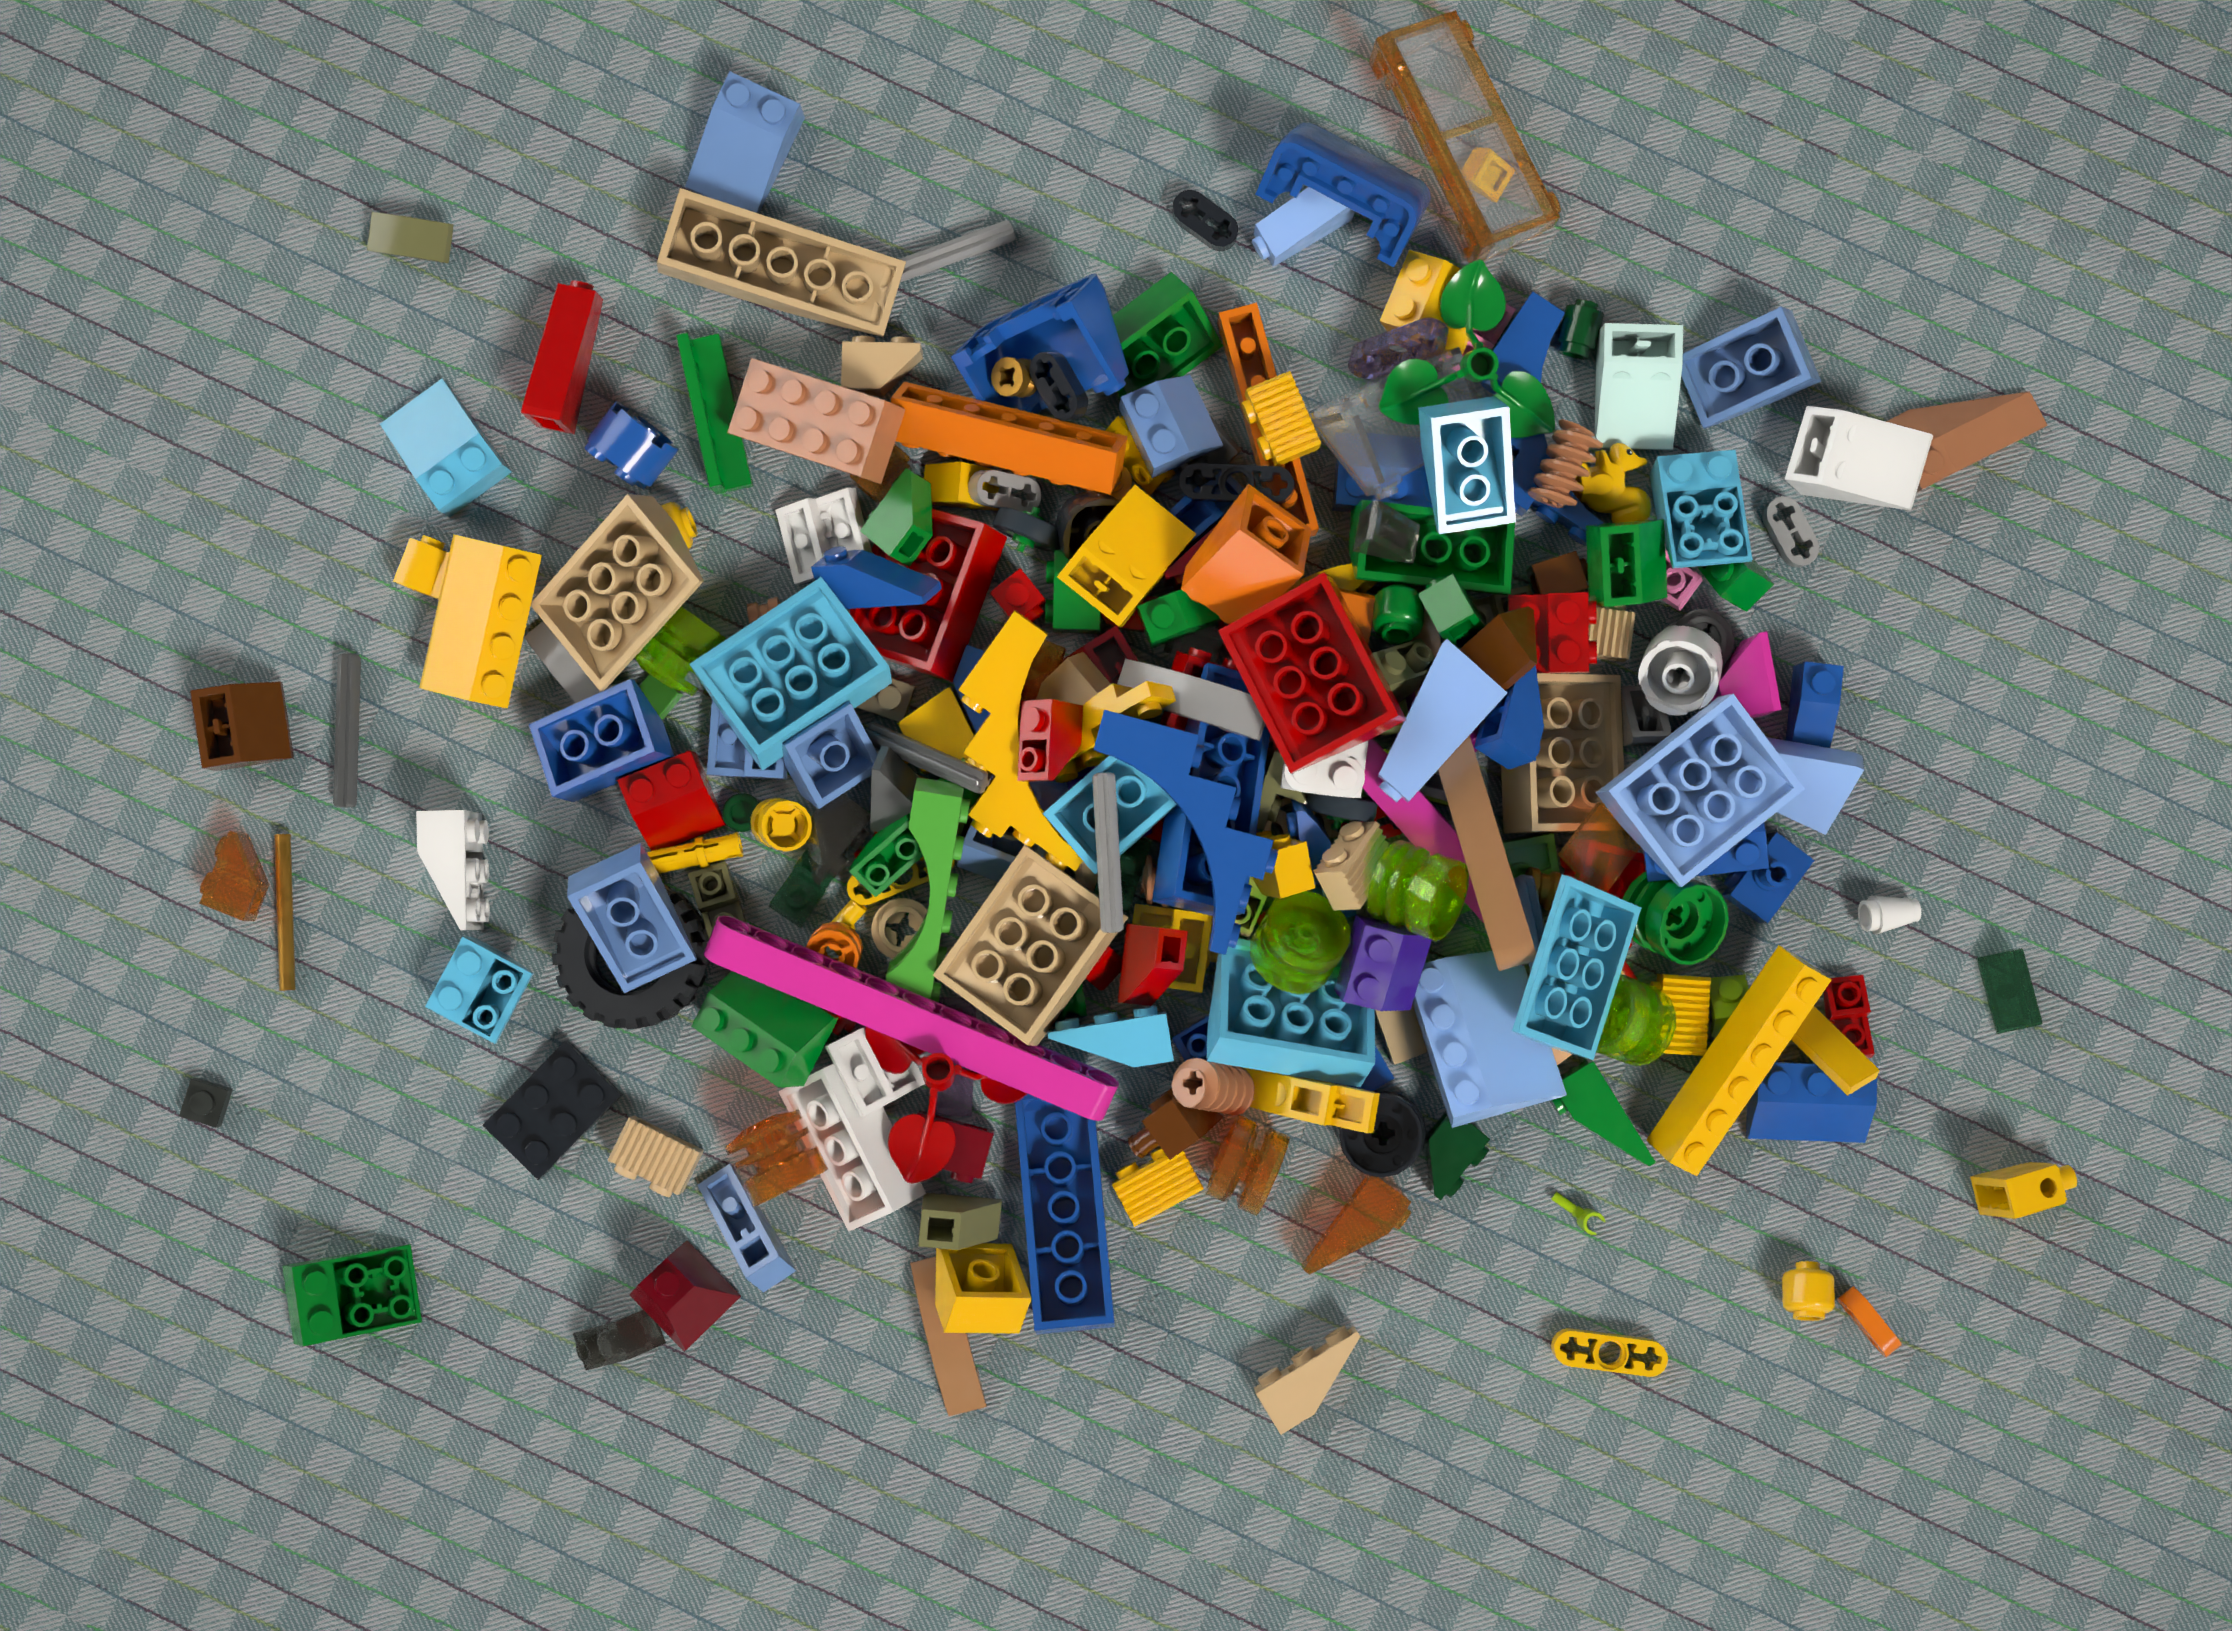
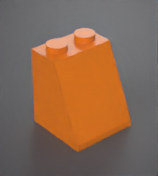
[1181,484,1311,624]

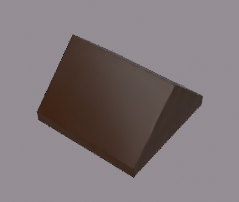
[1459,606,1537,691]

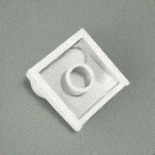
[1280,741,1368,798]

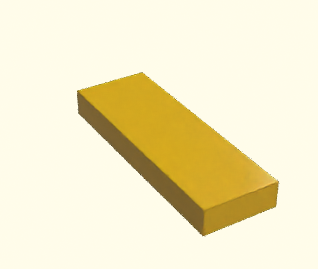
[1791,1006,1880,1096]

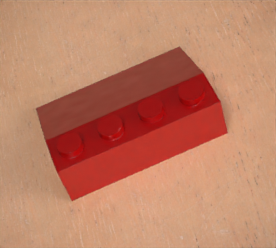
[849,509,1007,683]
[1218,572,1406,774]

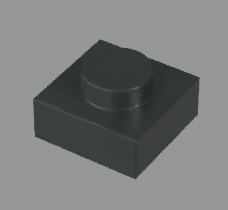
[179,1078,233,1128]

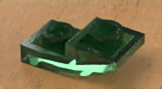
[769,837,848,928]

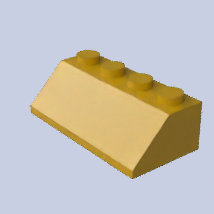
[419,534,542,709]

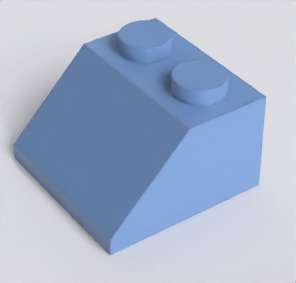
[1119,375,1223,478]
[782,701,878,809]

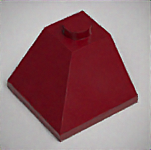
[630,1240,741,1352]

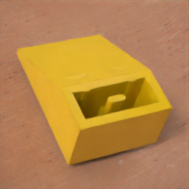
[1057,484,1196,627]

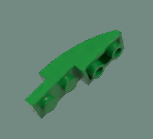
[848,757,982,897]

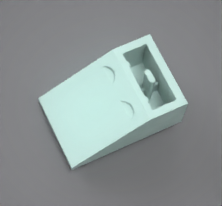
[1594,323,1683,450]

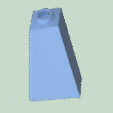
[1378,639,1507,803]
[1766,737,1864,835]

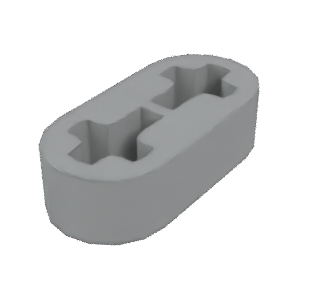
[968,470,1041,512]
[1762,496,1820,568]

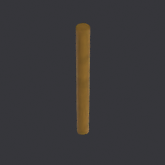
[274,834,296,991]

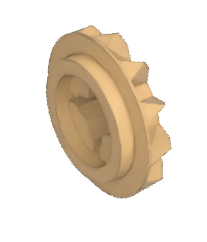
[871,898,927,959]

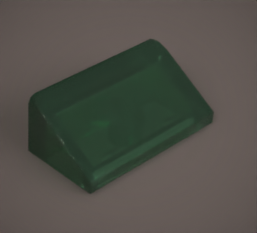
[1976,948,2043,1034]

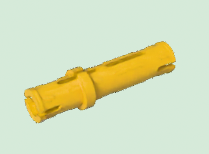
[646,832,744,874]

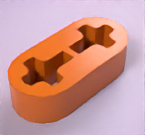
[1837,1286,1901,1357]

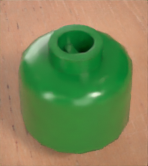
[1372,583,1424,645]

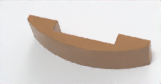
[910,1256,987,1416]

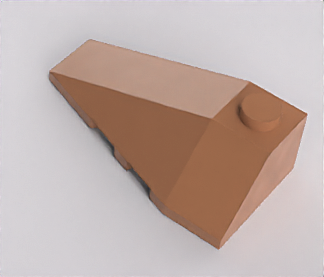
[1886,391,2048,493]

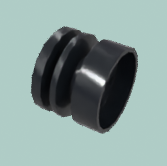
[1339,1091,1427,1178]

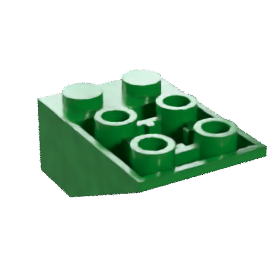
[282,1244,422,1347]

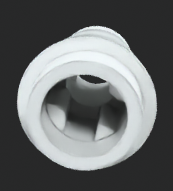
[1858,896,1921,934]

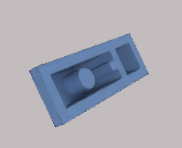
[697,1164,796,1293]

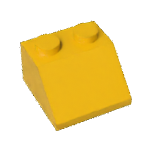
[1380,250,1469,358]
[935,1243,1032,1334]

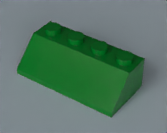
[1349,500,1516,596]

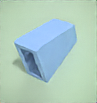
[1252,187,1355,267]

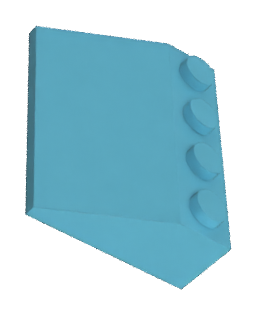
[690,577,892,771]
[1512,875,1641,1060]
[1207,938,1375,1087]

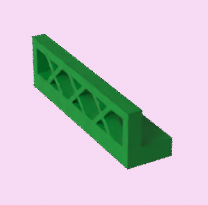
[676,333,754,495]

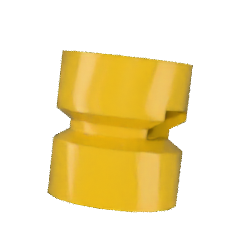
[750,797,812,852]

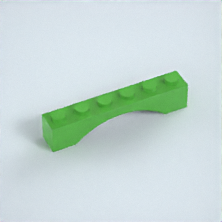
[886,777,970,1003]

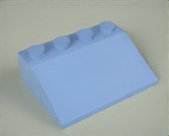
[1596,693,1805,887]
[1413,951,1566,1128]

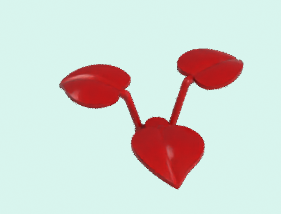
[865,1027,1027,1184]

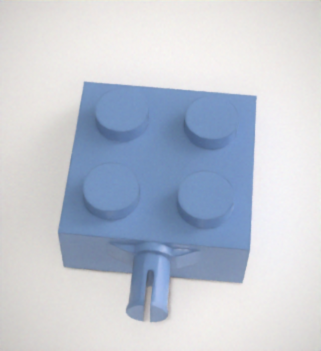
[707,699,787,780]

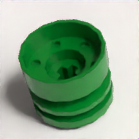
[1623,872,1729,965]

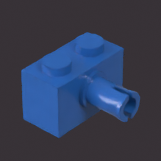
[1722,832,1815,924]

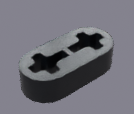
[1172,190,1238,251]
[1029,352,1088,420]

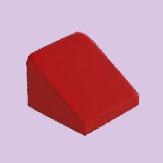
[1086,946,1123,991]

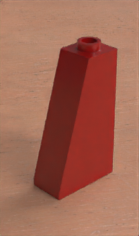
[521,280,603,435]

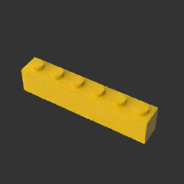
[1646,945,1831,1176]

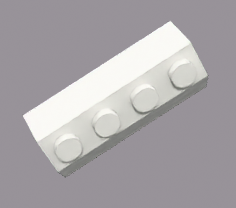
[778,1064,926,1232]

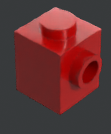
[990,568,1046,622]

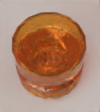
[724,1109,829,1207]

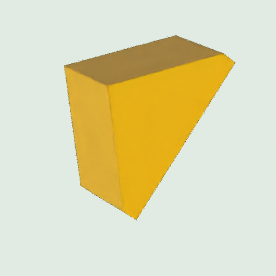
[924,461,1002,511]

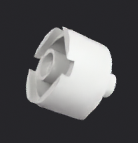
[1638,625,1723,716]

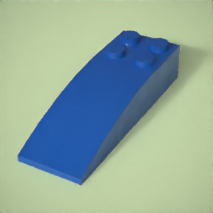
[1152,663,1270,916]
[1015,1094,1115,1335]

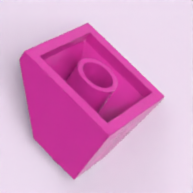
[1709,631,1782,718]

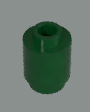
[1557,299,1604,360]

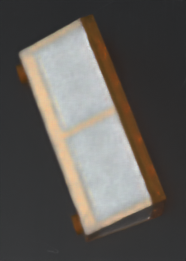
[1369,10,1561,263]

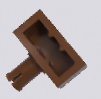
[1128,1087,1223,1160]

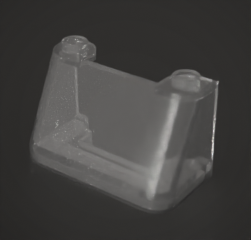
[1308,347,1479,500]

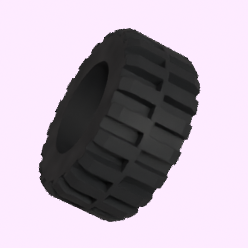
[552,885,710,1029]

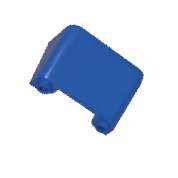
[1255,123,1431,268]
[951,273,1129,414]

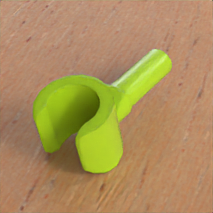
[1551,1191,1605,1235]

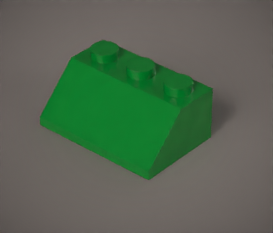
[1113,272,1223,401]
[691,971,839,1088]

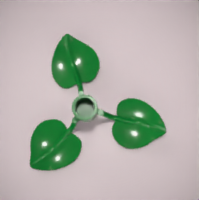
[1378,259,1555,438]

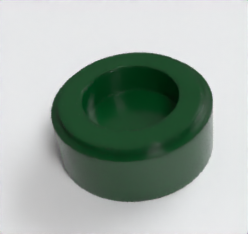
[723,793,760,833]

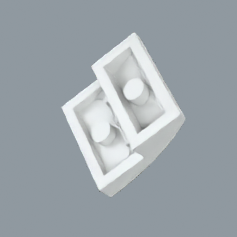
[775,487,872,584]
[825,1026,925,1118]

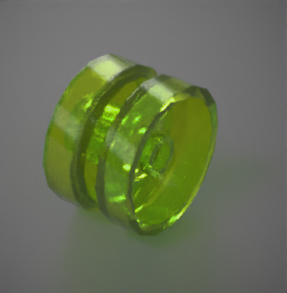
[1250,891,1351,994]

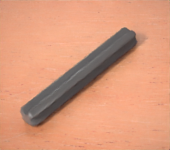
[333,653,361,808]
[865,722,991,793]

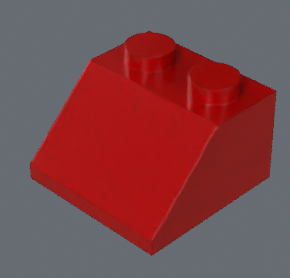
[617,750,726,851]

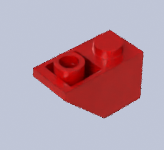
[1017,699,1083,782]
[1118,924,1188,1006]

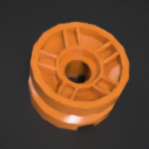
[806,922,863,968]

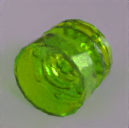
[634,607,727,697]
[1368,840,1469,942]
[1596,974,1676,1066]

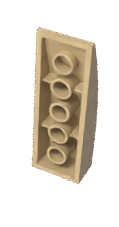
[657,188,906,337]

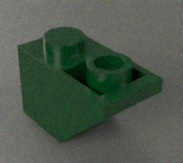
[1425,1111,1490,1201]

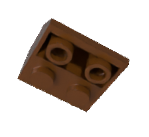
[190,681,294,771]

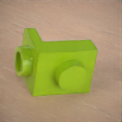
[1709,974,1749,1038]

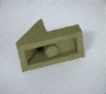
[1257,748,1307,830]

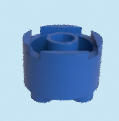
[584,401,679,490]

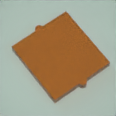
[1558,802,1641,892]

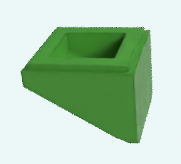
[639,670,683,721]

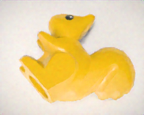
[1573,443,1652,523]

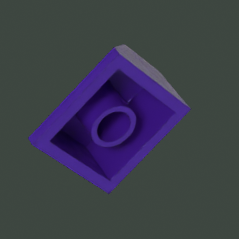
[1334,914,1433,1011]

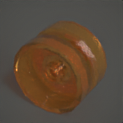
[1205,1114,1290,1216]

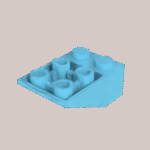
[1650,450,1753,569]
[1048,1005,1174,1068]

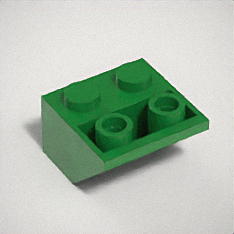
[1586,519,1668,607]

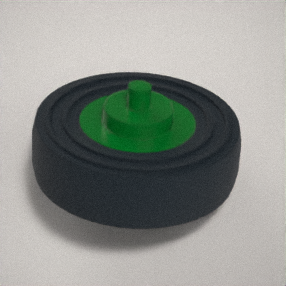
[993,506,1059,553]
[1305,793,1378,829]

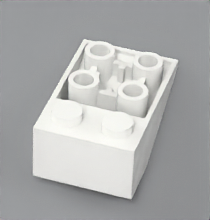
[1785,406,1933,510]
[416,810,490,930]

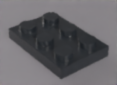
[482,1040,623,1180]

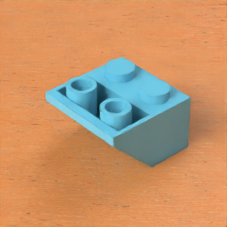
[425,937,534,1044]

